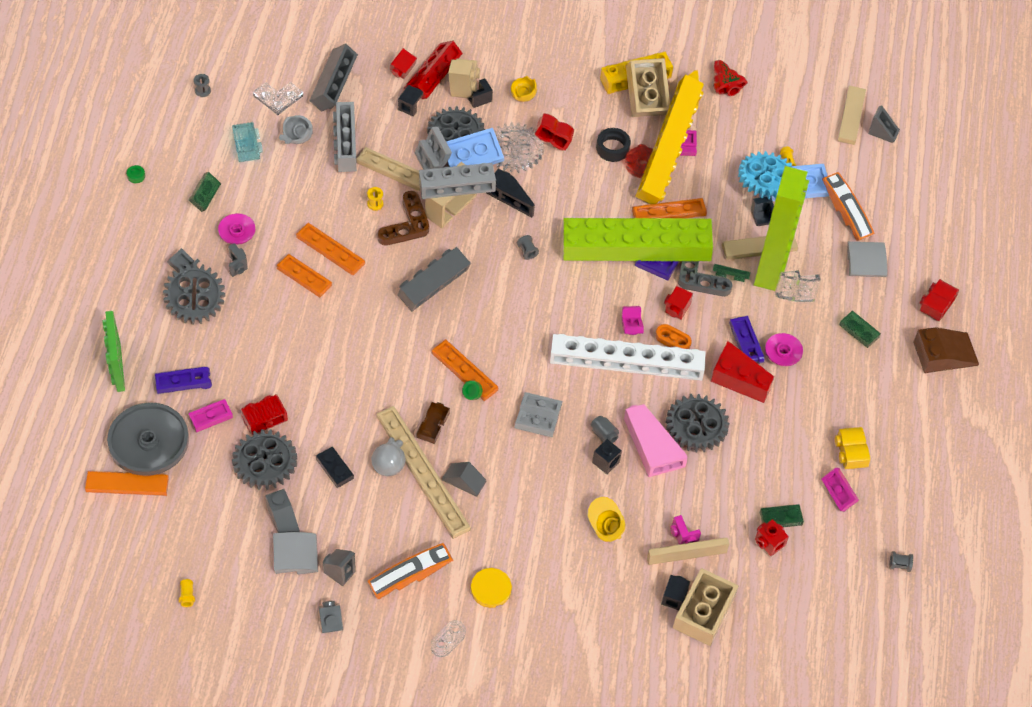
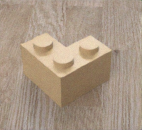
[448,59,480,98]

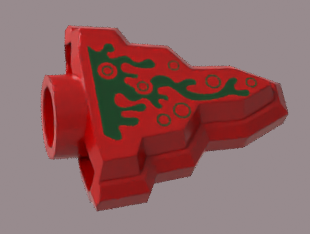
[713,60,748,96]

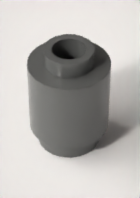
[591,416,619,443]

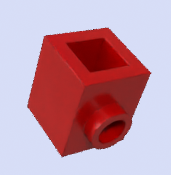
[390,48,417,79]
[664,286,693,320]

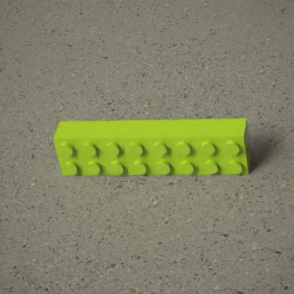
[754,166,809,291]
[563,218,713,261]

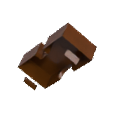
[417,402,450,444]

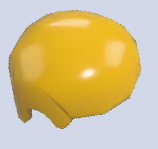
[511,76,537,102]

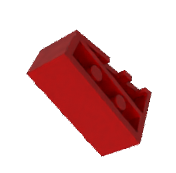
[711,341,775,403]

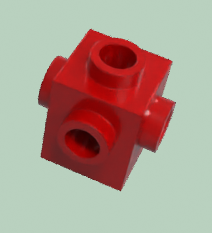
[755,519,789,556]

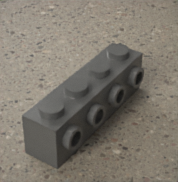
[309,43,358,112]
[398,247,471,312]

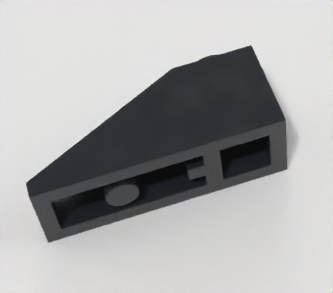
[486,168,535,218]

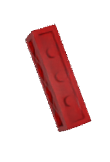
[404,40,463,99]

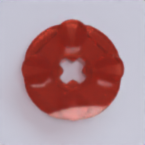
[625,144,653,178]

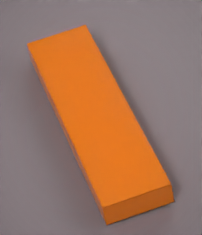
[632,198,707,218]
[296,222,365,275]
[432,339,499,401]
[85,471,169,496]

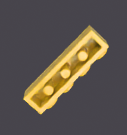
[600,51,673,94]

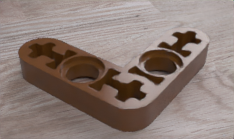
[378,190,429,246]

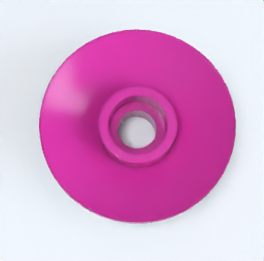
[218,213,256,245]
[765,333,803,366]

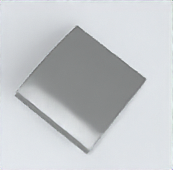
[415,127,452,170]
[848,241,887,277]
[515,392,563,437]
[273,532,318,575]

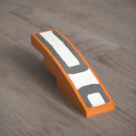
[822,172,875,241]
[368,543,453,599]

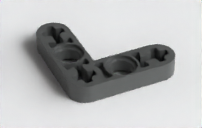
[678,261,733,297]

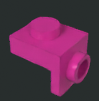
[622,306,644,335]
[670,515,701,545]

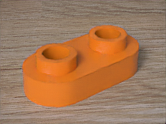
[655,324,692,349]

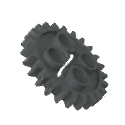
[427,106,485,142]
[163,263,225,325]
[666,394,730,453]
[232,429,297,490]

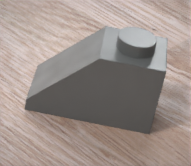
[265,489,300,533]
[323,549,356,586]

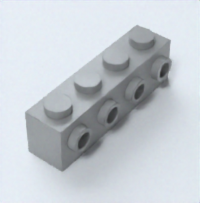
[333,102,357,172]
[419,163,496,199]

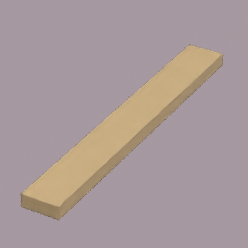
[377,406,471,539]

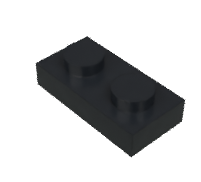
[316,446,354,488]

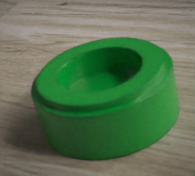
[126,165,146,183]
[462,380,483,400]

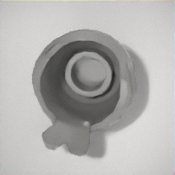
[279,115,313,144]
[371,437,406,477]

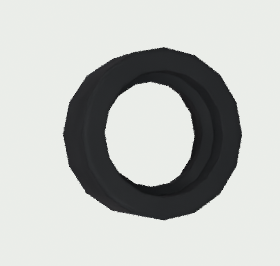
[596,128,631,162]

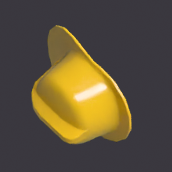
[588,497,626,542]

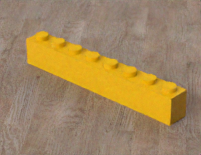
[635,74,704,204]

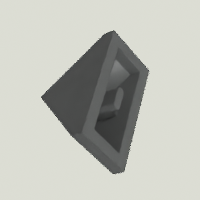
[868,105,900,143]
[442,462,486,497]

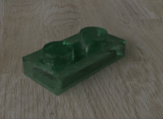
[189,172,221,212]
[713,264,751,282]
[839,310,881,348]
[760,504,804,528]

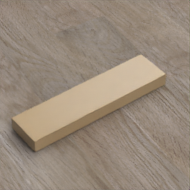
[838,85,866,145]
[356,147,420,191]
[722,236,798,260]
[647,537,729,565]

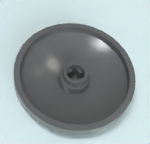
[107,403,189,476]

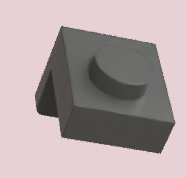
[228,243,248,277]
[167,248,200,273]
[319,601,343,633]

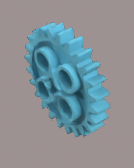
[738,151,792,199]

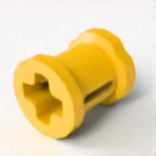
[367,187,384,211]

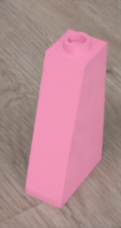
[624,404,688,477]

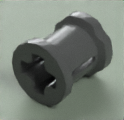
[194,74,211,97]
[517,235,539,260]
[889,551,913,572]

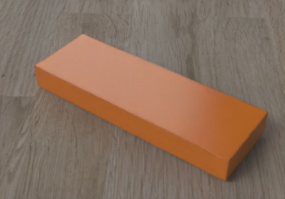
[277,254,332,298]

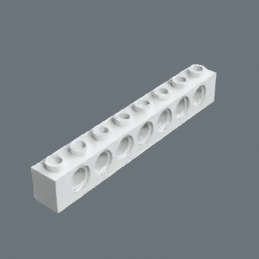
[550,334,706,381]

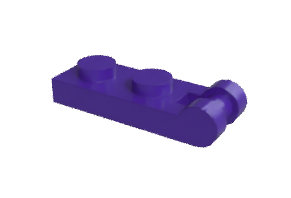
[729,316,764,364]
[155,367,212,394]

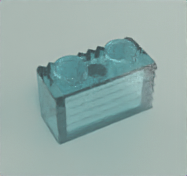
[232,122,263,162]

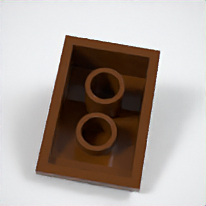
[913,327,979,373]

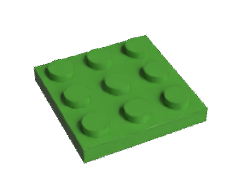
[102,311,125,392]

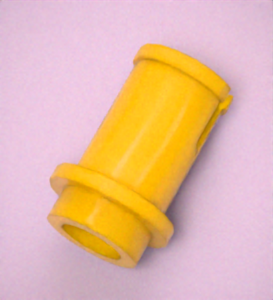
[780,146,796,166]
[179,579,195,607]

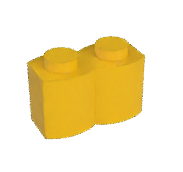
[835,427,870,469]

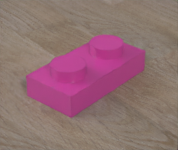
[188,399,233,433]
[821,468,859,512]

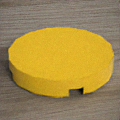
[471,568,512,608]

